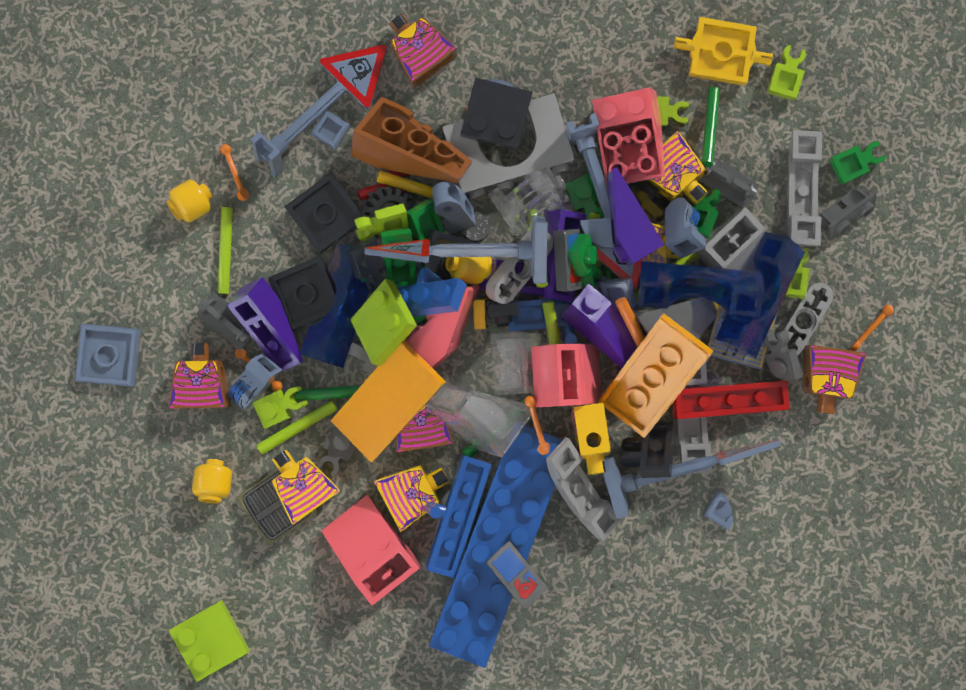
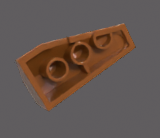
[351,97,472,183]

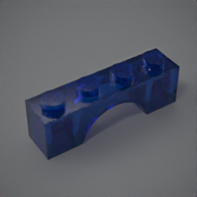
[715,232,805,359]
[300,243,369,368]
[637,261,764,317]

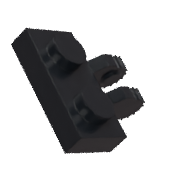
[619,422,676,478]

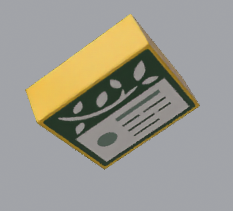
[473,298,491,330]

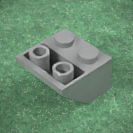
[695,207,776,294]

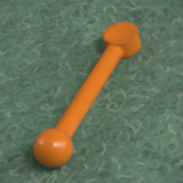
[220,144,250,201]
[849,305,894,351]
[235,349,283,392]
[524,395,550,455]

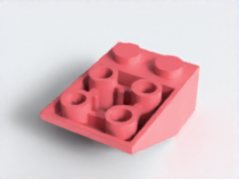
[592,87,665,188]
[405,285,480,369]
[531,344,602,407]
[321,494,421,606]

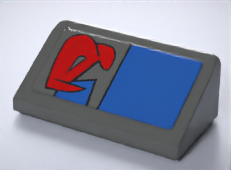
[553,228,583,292]
[486,541,548,610]

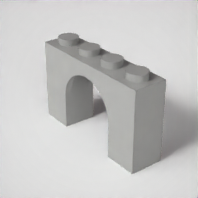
[442,93,575,200]

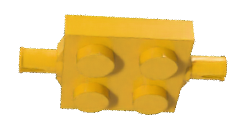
[673,17,773,86]

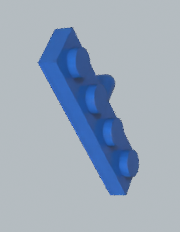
[397,268,467,317]
[509,296,621,344]
[425,455,492,578]

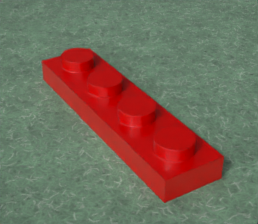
[672,381,790,419]

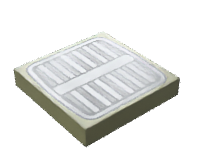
[236,469,319,546]

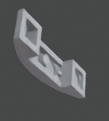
[786,130,822,247]
[676,361,712,474]
[546,437,621,542]

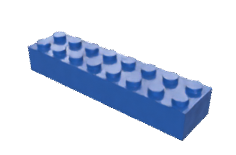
[429,421,563,668]

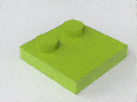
[351,279,417,366]
[168,600,250,682]

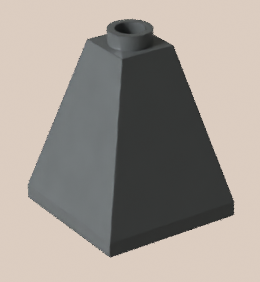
[636,297,717,339]

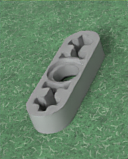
[486,230,553,304]
[776,283,833,356]

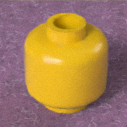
[166,179,213,223]
[446,257,492,285]
[192,459,232,504]

